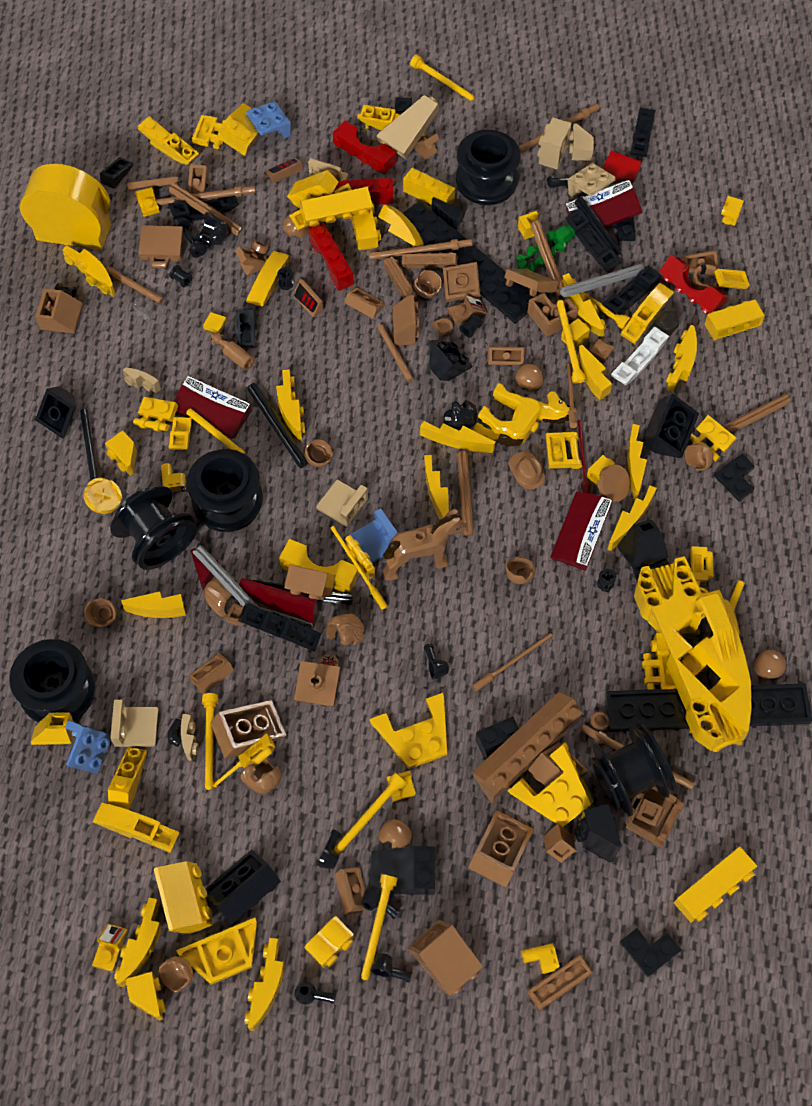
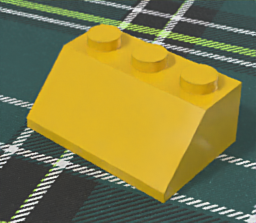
[154,861,213,934]

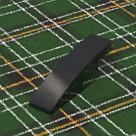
[238,603,322,652]

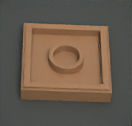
[443,262,481,302]

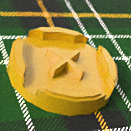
[83,477,122,514]

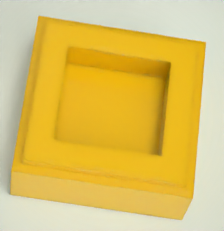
[203,312,227,334]

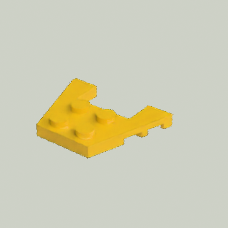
[369,693,447,769]
[508,742,594,827]

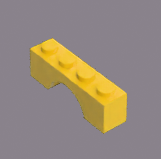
[279,539,360,593]

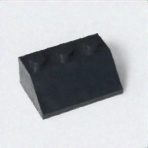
[642,393,699,458]
[575,804,622,863]
[206,849,281,925]

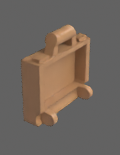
[138,225,184,268]
[504,269,559,297]
[625,787,685,848]

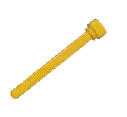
[410,54,474,101]
[581,292,631,330]
[557,300,587,384]
[202,693,218,790]
[333,772,407,855]
[361,874,398,980]

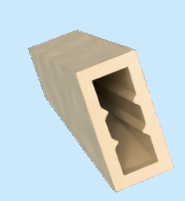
[376,95,440,159]

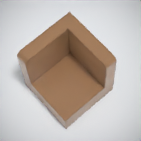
[544,824,576,863]

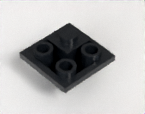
[430,340,473,381]
[617,519,669,568]

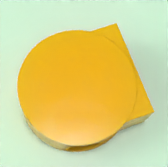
[20,164,111,250]

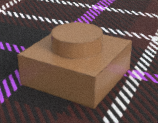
[590,339,614,363]
[636,799,665,828]

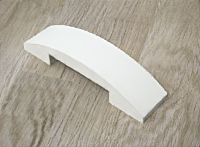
[611,327,669,385]

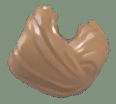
[204,578,240,617]
[326,614,365,646]
[240,758,282,794]

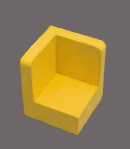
[518,211,538,240]
[386,771,416,802]

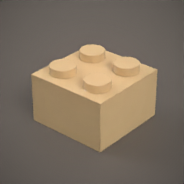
[537,118,571,169]

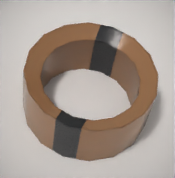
[692,264,719,290]

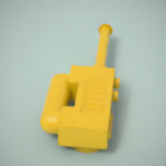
[690,546,714,587]
[213,733,275,787]

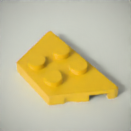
[176,918,257,985]

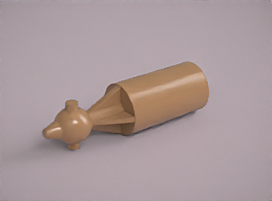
[210,333,255,371]

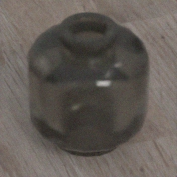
[653,311,679,336]

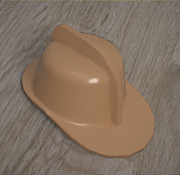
[509,452,545,489]

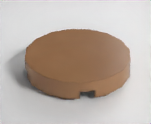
[598,464,630,502]

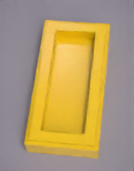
[714,269,750,289]

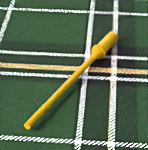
[331,526,388,610]

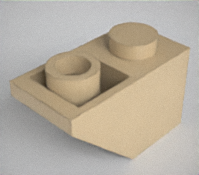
[569,124,594,161]

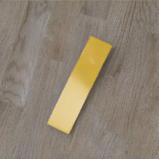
[246,251,289,307]
[420,421,496,453]
[627,424,647,499]
[424,455,449,519]
[607,486,657,551]

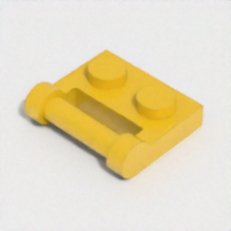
[545,432,582,469]

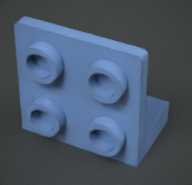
[246,101,291,138]
[350,508,398,563]
[65,720,111,774]

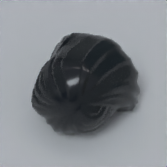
[195,212,228,245]
[443,400,477,430]

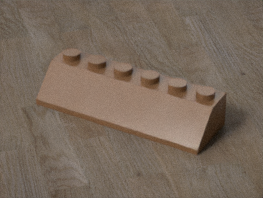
[472,692,582,803]

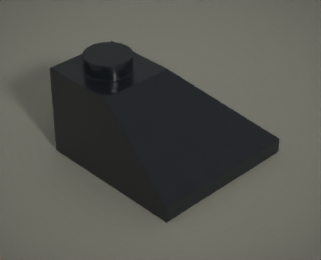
[35,386,76,438]

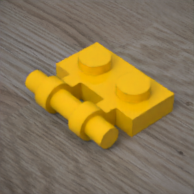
[192,115,225,149]
[133,397,178,432]
[689,415,737,462]
[345,535,375,579]
[642,653,676,690]

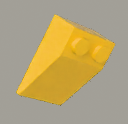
[217,103,261,156]

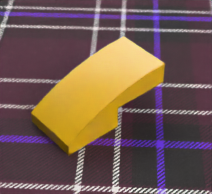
[169,417,192,450]

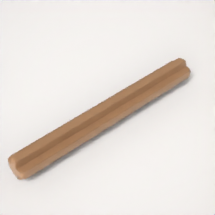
[169,183,242,236]
[531,220,564,299]
[723,394,791,434]
[458,451,473,536]

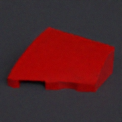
[602,151,642,182]

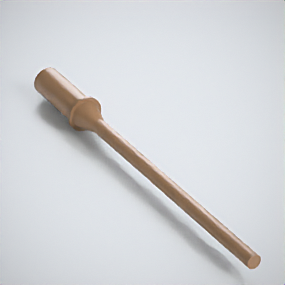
[567,363,577,428]
[472,633,552,692]

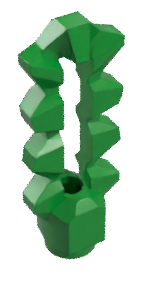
[516,225,575,272]

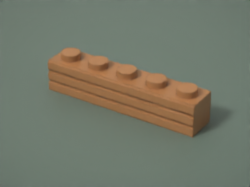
[402,252,458,269]
[383,256,418,302]

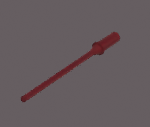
[577,419,591,494]

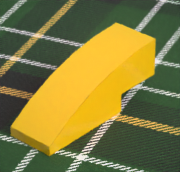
[378,205,424,246]
[577,345,612,401]
[121,592,186,618]

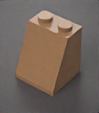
[407,920,483,996]

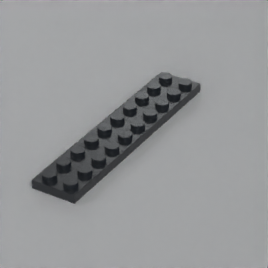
[402,200,535,324]
[605,683,812,732]

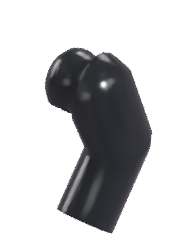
[546,176,570,188]
[167,718,182,747]

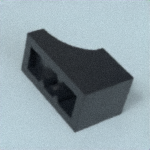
[236,308,256,346]

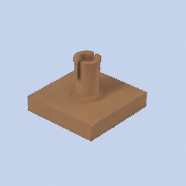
[294,661,341,707]

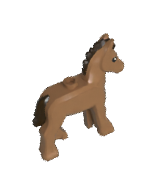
[383,509,467,581]

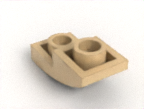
[123,368,161,394]
[181,714,199,761]

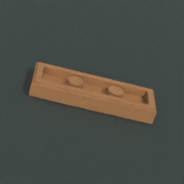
[127,177,179,190]
[527,955,593,1011]

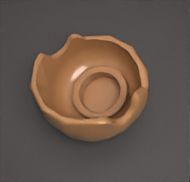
[283,213,310,238]
[414,270,442,299]
[515,364,544,392]
[305,439,333,468]
[684,443,713,471]
[505,556,535,585]
[84,598,117,628]
[753,650,786,680]
[378,819,412,848]
[159,956,193,992]

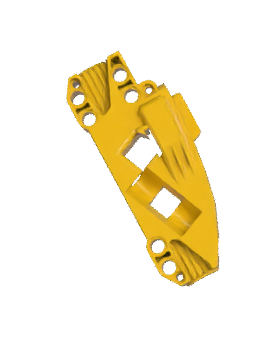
[634,556,752,752]

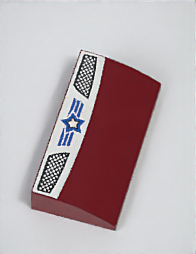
[565,180,642,227]
[174,376,252,439]
[550,492,613,571]
[240,578,318,629]

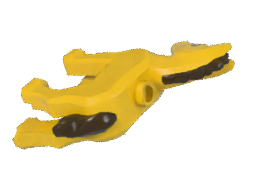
[473,383,576,447]

